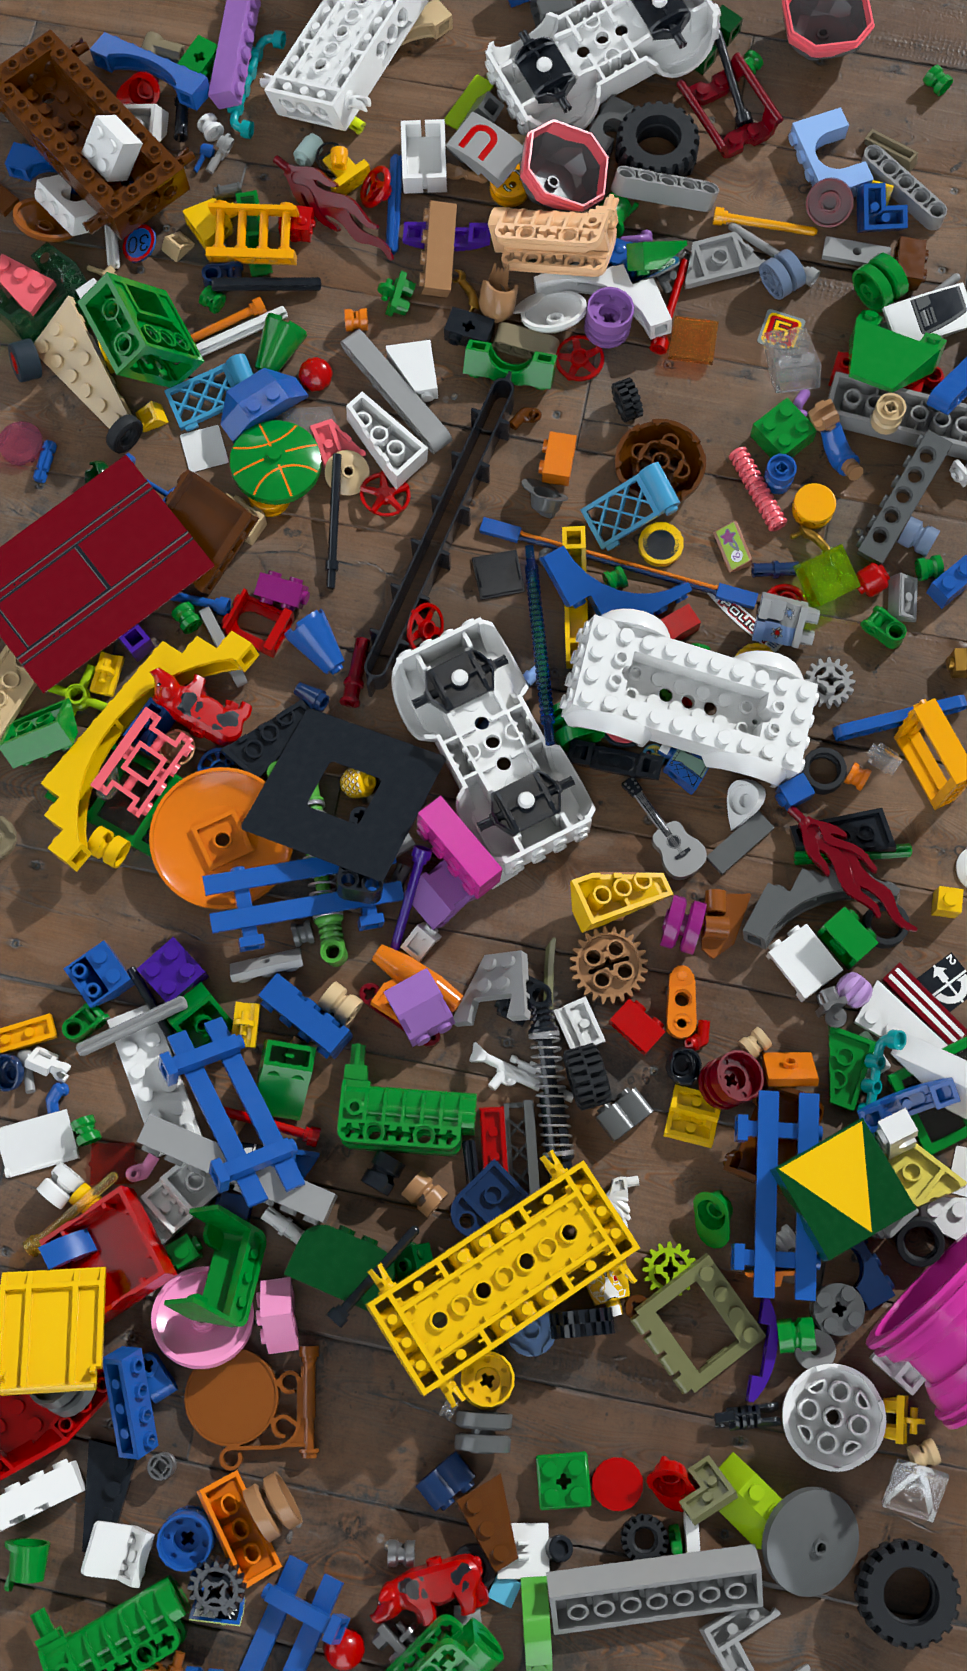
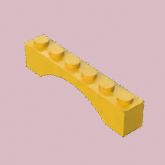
[562,526,588,669]

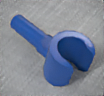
[193,143,215,173]

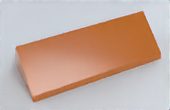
[197,1470,282,1588]

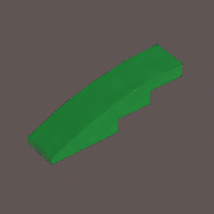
[235,190,273,277]

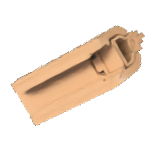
[488,194,619,277]

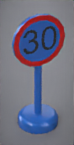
[122,181,156,263]

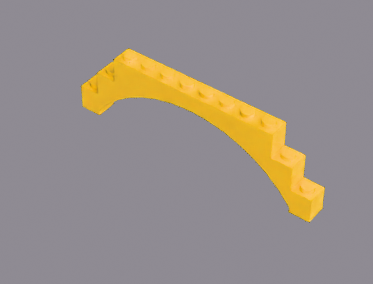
[41,631,259,872]

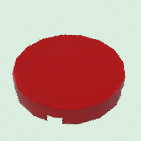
[592,1457,643,1511]

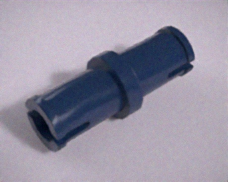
[751,560,800,579]

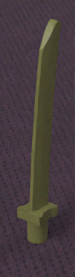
[544,937,556,1041]

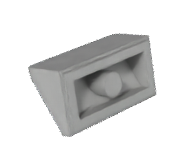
[888,573,918,622]

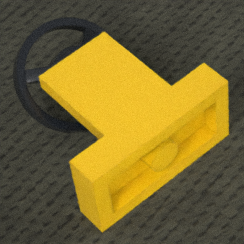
[315,142,370,195]

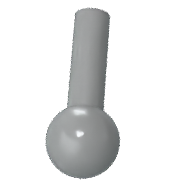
[16,1049,36,1094]

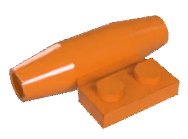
[370,944,464,1023]

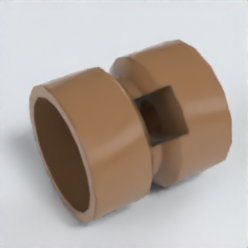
[401,1170,449,1218]

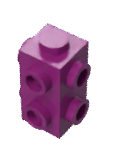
[254,570,310,612]

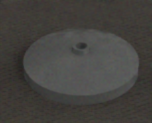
[762,1487,859,1597]

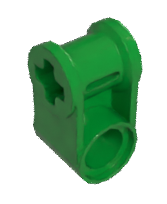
[860,606,907,649]
[62,1002,111,1043]

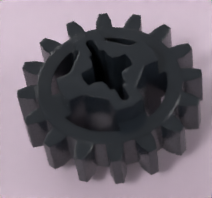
[187,1556,247,1617]

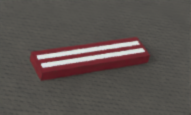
[882,962,967,1045]

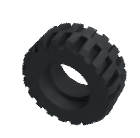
[615,101,700,177]
[854,1538,961,1650]

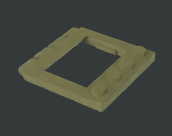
[630,1253,767,1394]

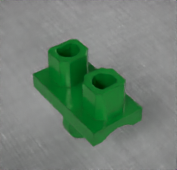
[377,271,416,317]

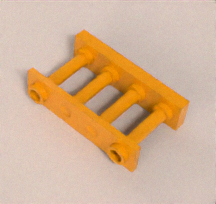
[205,200,299,265]

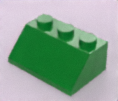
[0,698,78,769]

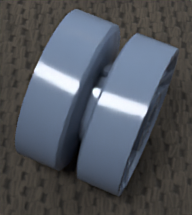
[759,249,806,300]

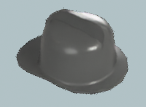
[521,478,568,519]

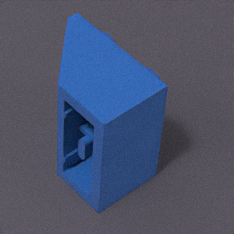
[63,940,135,1008]

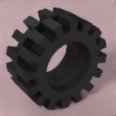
[611,377,643,422]
[620,1513,669,1560]

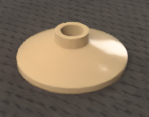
[324,450,370,496]

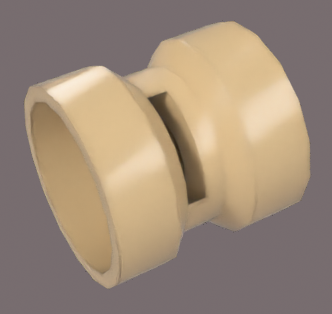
[738,1027,773,1059]
[906,1438,941,1470]

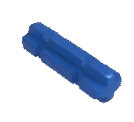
[33,440,57,484]

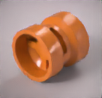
[344,308,368,332]

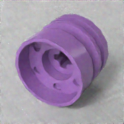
[584,287,634,349]

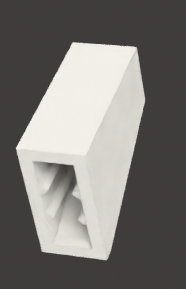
[386,340,438,402]

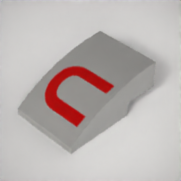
[446,111,523,188]

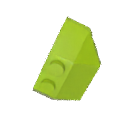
[718,1452,782,1549]

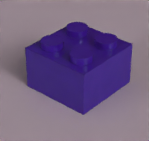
[136,937,209,1002]

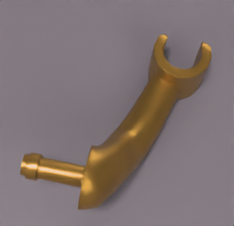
[452,269,480,312]
[789,526,840,563]

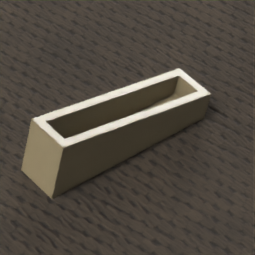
[864,129,918,173]

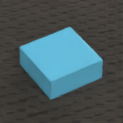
[488,1575,521,1608]

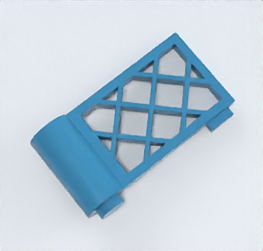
[164,353,254,432]
[581,462,680,551]

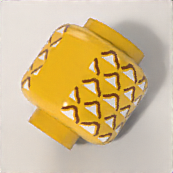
[340,768,376,798]

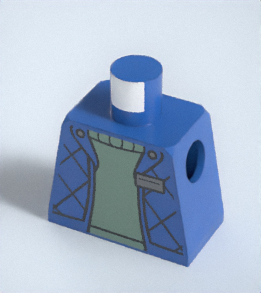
[657,744,709,795]

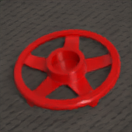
[556,335,604,381]
[360,471,411,517]
[406,603,444,650]

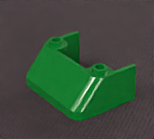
[164,1204,267,1328]

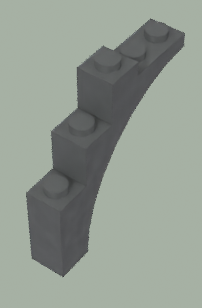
[743,864,901,950]

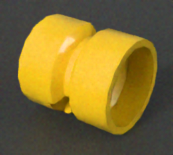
[87,826,131,869]

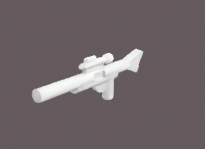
[469,1042,573,1103]

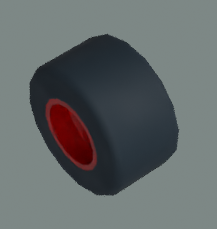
[8,338,42,382]

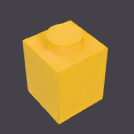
[931,886,964,919]

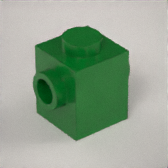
[165,1234,204,1270]

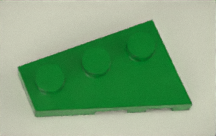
[828,1026,876,1112]

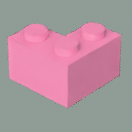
[256,1277,299,1354]

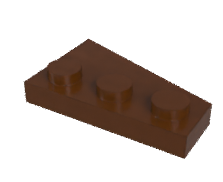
[456,1473,518,1573]

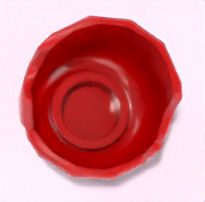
[299,357,333,392]
[323,1628,365,1671]

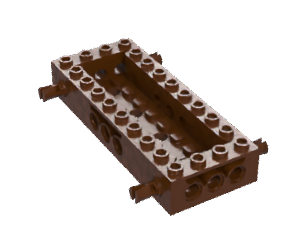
[0,29,196,240]

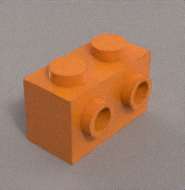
[538,431,577,486]

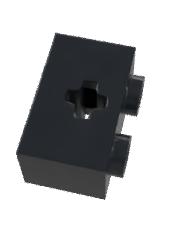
[444,307,495,347]

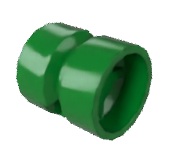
[776,1317,816,1354]

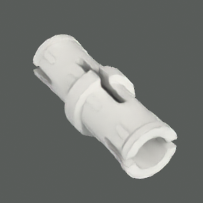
[260,1206,305,1244]

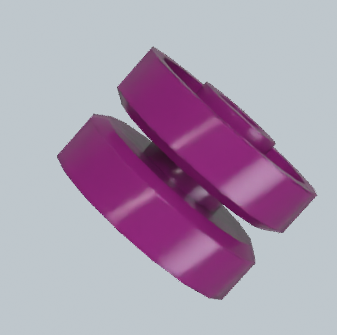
[660,895,707,955]

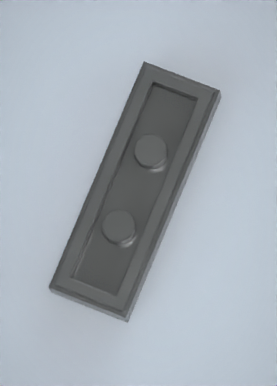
[706,811,775,875]

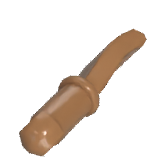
[446,163,488,184]

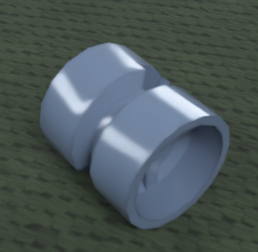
[897,516,940,557]

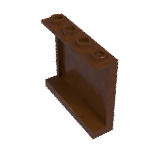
[165,469,259,594]

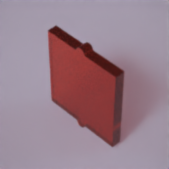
[88,1142,137,1185]

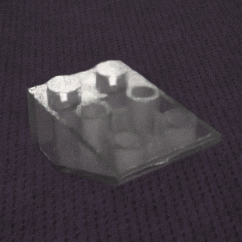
[762,327,822,394]

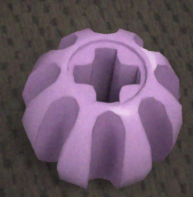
[836,972,873,1008]

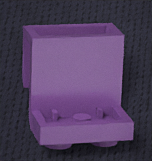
[403,860,477,930]
[384,968,455,1047]

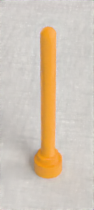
[712,207,818,236]

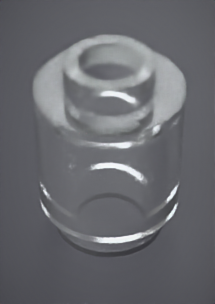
[866,742,903,775]

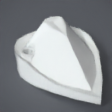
[727,779,766,831]

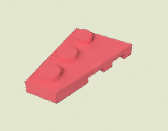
[0,254,57,319]

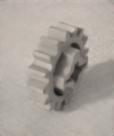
[804,657,855,709]

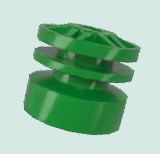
[546,702,605,752]

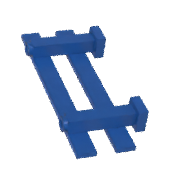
[202,857,404,952]
[158,1017,305,1208]
[730,1090,823,1301]
[239,1555,351,1671]

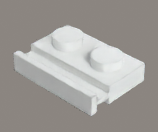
[553,996,606,1049]

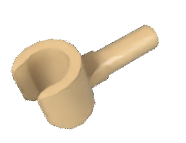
[87,265,117,276]

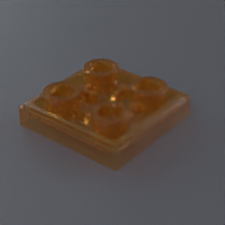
[668,316,719,365]

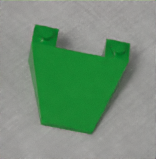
[849,309,947,393]

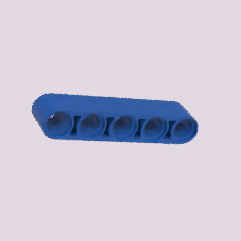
[927,357,967,415]

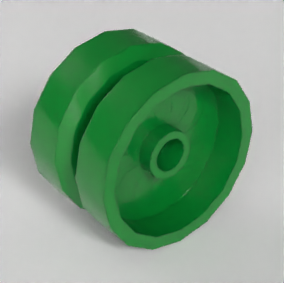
[852,253,909,313]

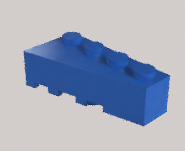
[258,973,353,1060]

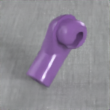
[621,230,653,243]
[793,388,811,416]

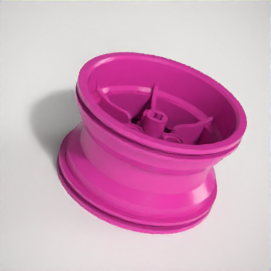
[866,1232,967,1430]

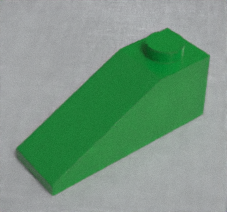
[626,240,687,276]

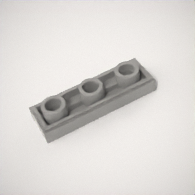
[821,236,891,266]
[230,948,303,983]

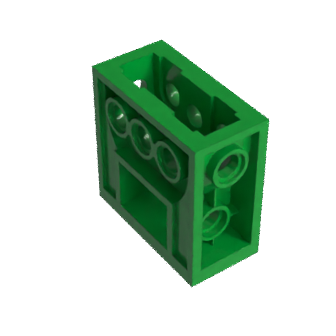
[78,272,205,388]

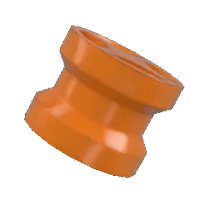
[844,762,872,791]

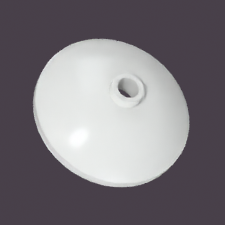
[521,290,587,333]

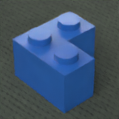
[856,183,908,233]

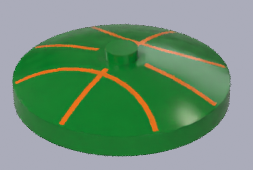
[230,420,321,505]

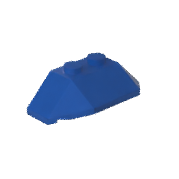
[221,368,308,444]

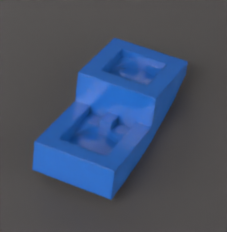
[38,1228,98,1270]

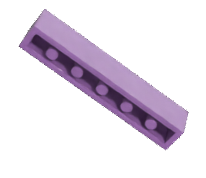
[208,0,261,109]

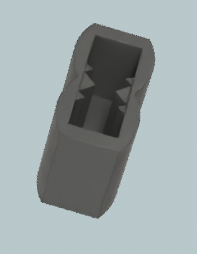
[596,1087,654,1143]

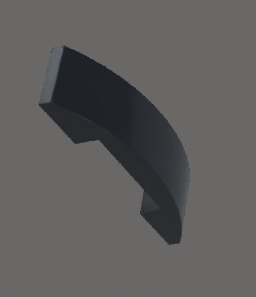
[567,739,664,780]

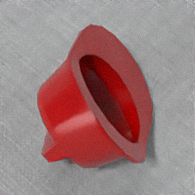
[116,71,160,104]
[647,1456,696,1512]

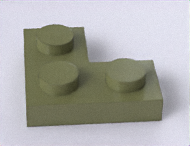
[679,1455,738,1526]

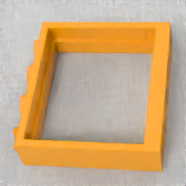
[894,698,967,810]

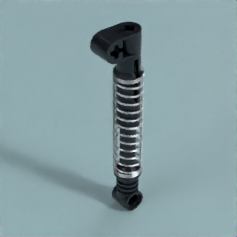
[527,982,575,1182]

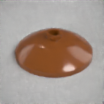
[12,198,74,243]

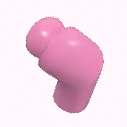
[126,1153,159,1182]

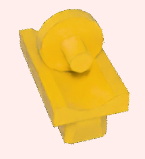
[90,651,125,697]
[232,1002,261,1048]
[883,1395,925,1444]

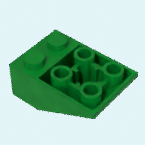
[256,1039,316,1121]

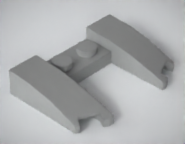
[699,1607,810,1671]

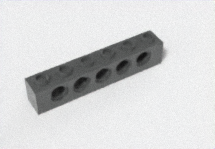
[856,430,953,565]

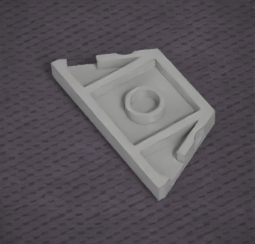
[684,231,766,289]

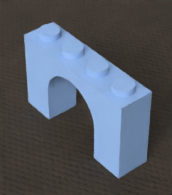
[788,107,874,197]

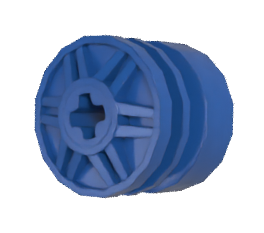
[157,1505,217,1572]

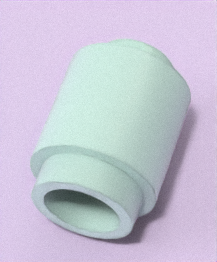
[293,133,323,167]

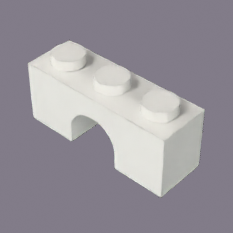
[35,175,97,236]
[875,1108,918,1160]

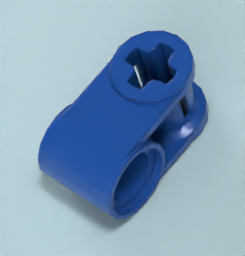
[143,1352,178,1404]

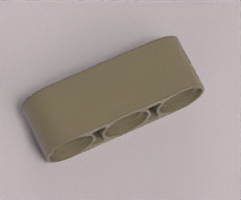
[492,322,560,360]

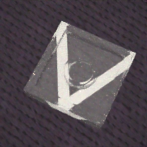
[882,1458,949,1522]

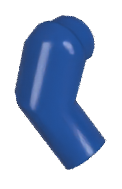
[45,1082,69,1114]

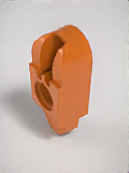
[665,965,697,1039]

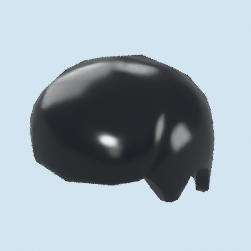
[665,1047,702,1085]

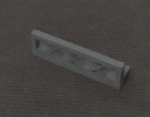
[504,1100,540,1195]

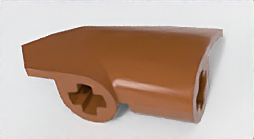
[701,889,751,959]

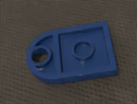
[450,1159,529,1237]

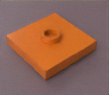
[762,1052,819,1087]

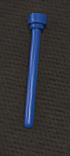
[170,593,231,616]

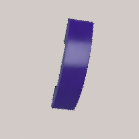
[403,222,491,251]
[745,1298,778,1402]

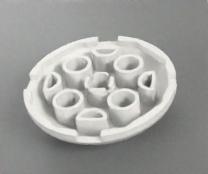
[782,1364,886,1472]

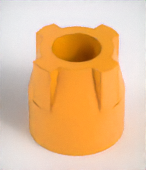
[330,146,348,171]

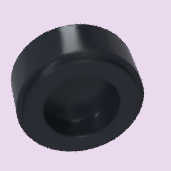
[545,1535,573,1563]

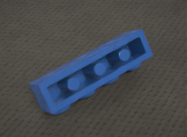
[103,1346,159,1460]

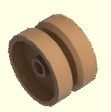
[243,1471,303,1543]

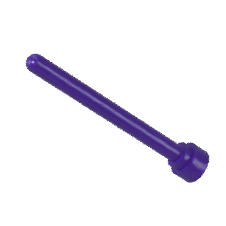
[390,845,433,951]

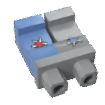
[752,592,820,648]

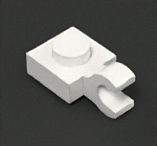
[24,1046,71,1083]

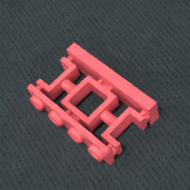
[91,707,195,818]

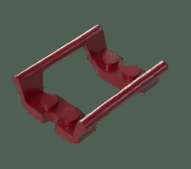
[676,52,783,159]

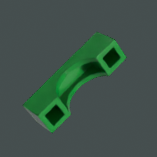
[463,339,557,390]

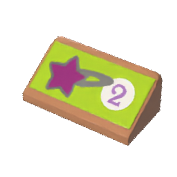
[713,521,752,573]

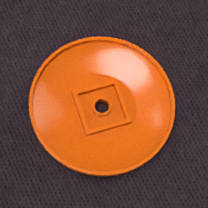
[149,767,293,910]

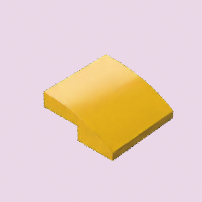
[663,1084,720,1148]

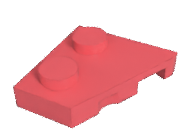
[309,419,366,469]

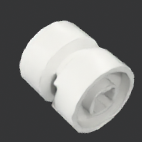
[36,1161,85,1209]

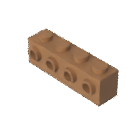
[418,200,457,298]

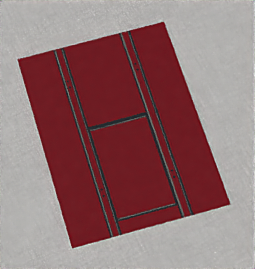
[0,455,215,694]

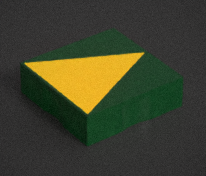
[770,1118,917,1261]

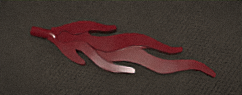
[273,155,394,261]
[787,806,917,932]

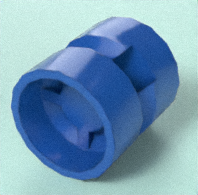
[763,454,797,495]

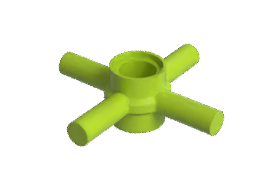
[48,664,108,716]

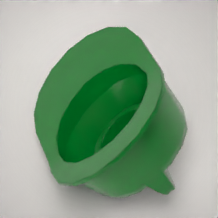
[693,1190,733,1248]

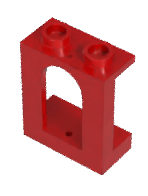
[221,588,295,658]

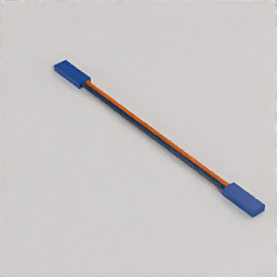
[479,517,758,610]

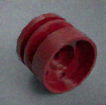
[698,1050,764,1110]

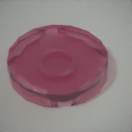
[0,421,44,466]

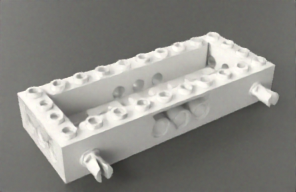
[260,0,429,131]

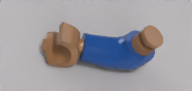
[808,399,863,481]

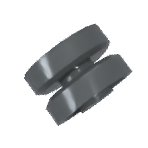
[30,1390,96,1418]
[454,1410,512,1454]

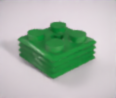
[536,1451,592,1510]

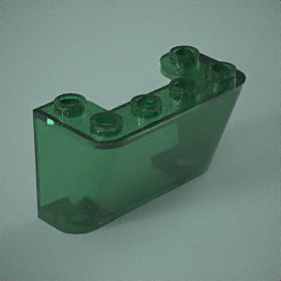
[0,242,87,343]

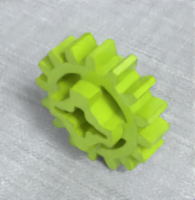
[642,1242,695,1296]

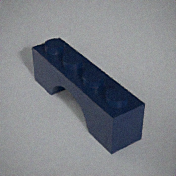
[850,1239,896,1311]

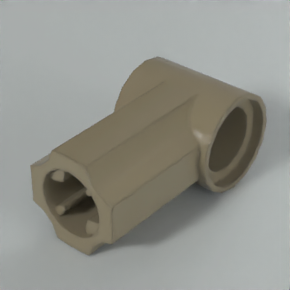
[141,31,185,64]

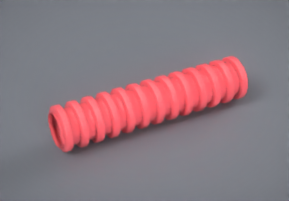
[729,447,787,531]

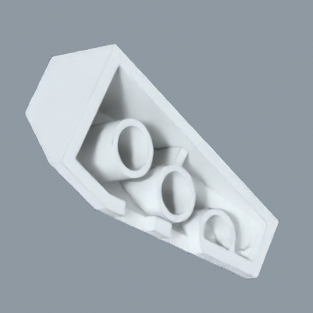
[890,1033,967,1120]

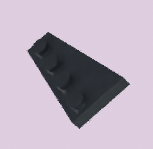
[220,700,311,778]
[789,808,897,852]
[82,1439,138,1553]

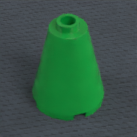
[255,313,307,372]

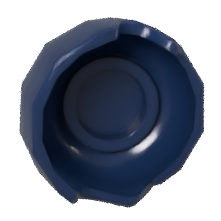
[0,1054,25,1092]

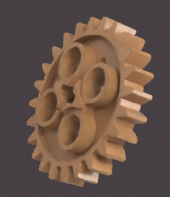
[569,926,648,1005]

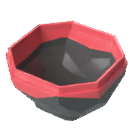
[781,0,875,60]
[519,119,609,213]

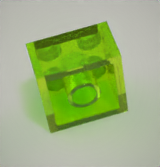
[793,544,861,608]

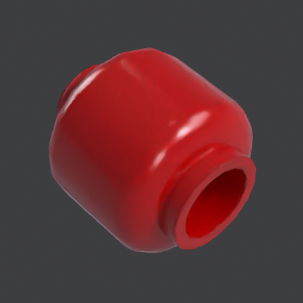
[854,563,890,597]

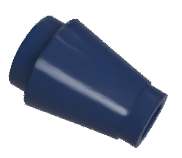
[294,682,330,712]

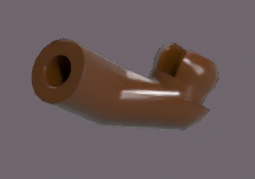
[509,408,542,430]

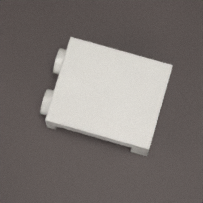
[766,924,843,1002]

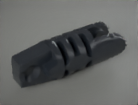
[714,1402,782,1431]

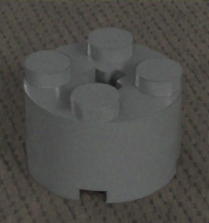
[809,1283,865,1336]

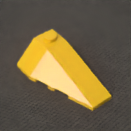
[570,873,673,933]

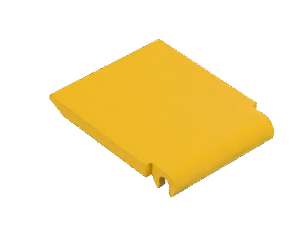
[0,1267,106,1396]

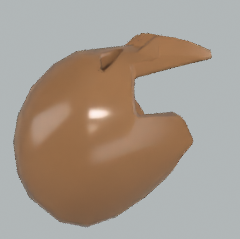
[478,263,518,323]

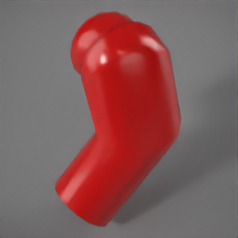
[684,1020,710,1052]

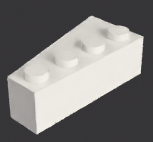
[346,392,428,490]
[0,1458,86,1532]

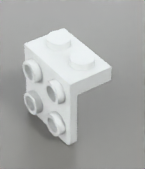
[81,1521,155,1588]

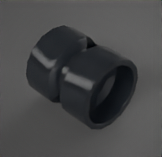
[360,1150,405,1196]

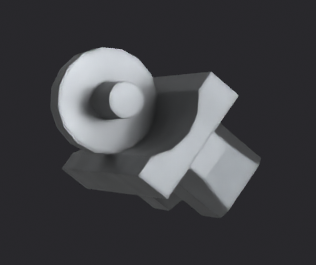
[815,986,848,1028]
[372,1619,418,1667]

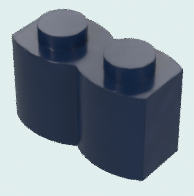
[416,1450,476,1511]

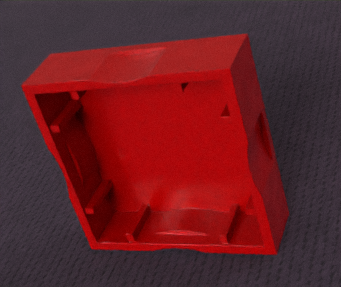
[39,1185,178,1324]

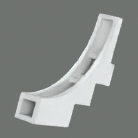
[534,262,672,340]

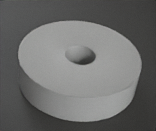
[794,1329,836,1370]

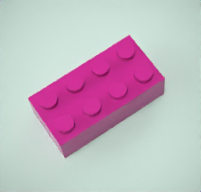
[416,796,503,900]

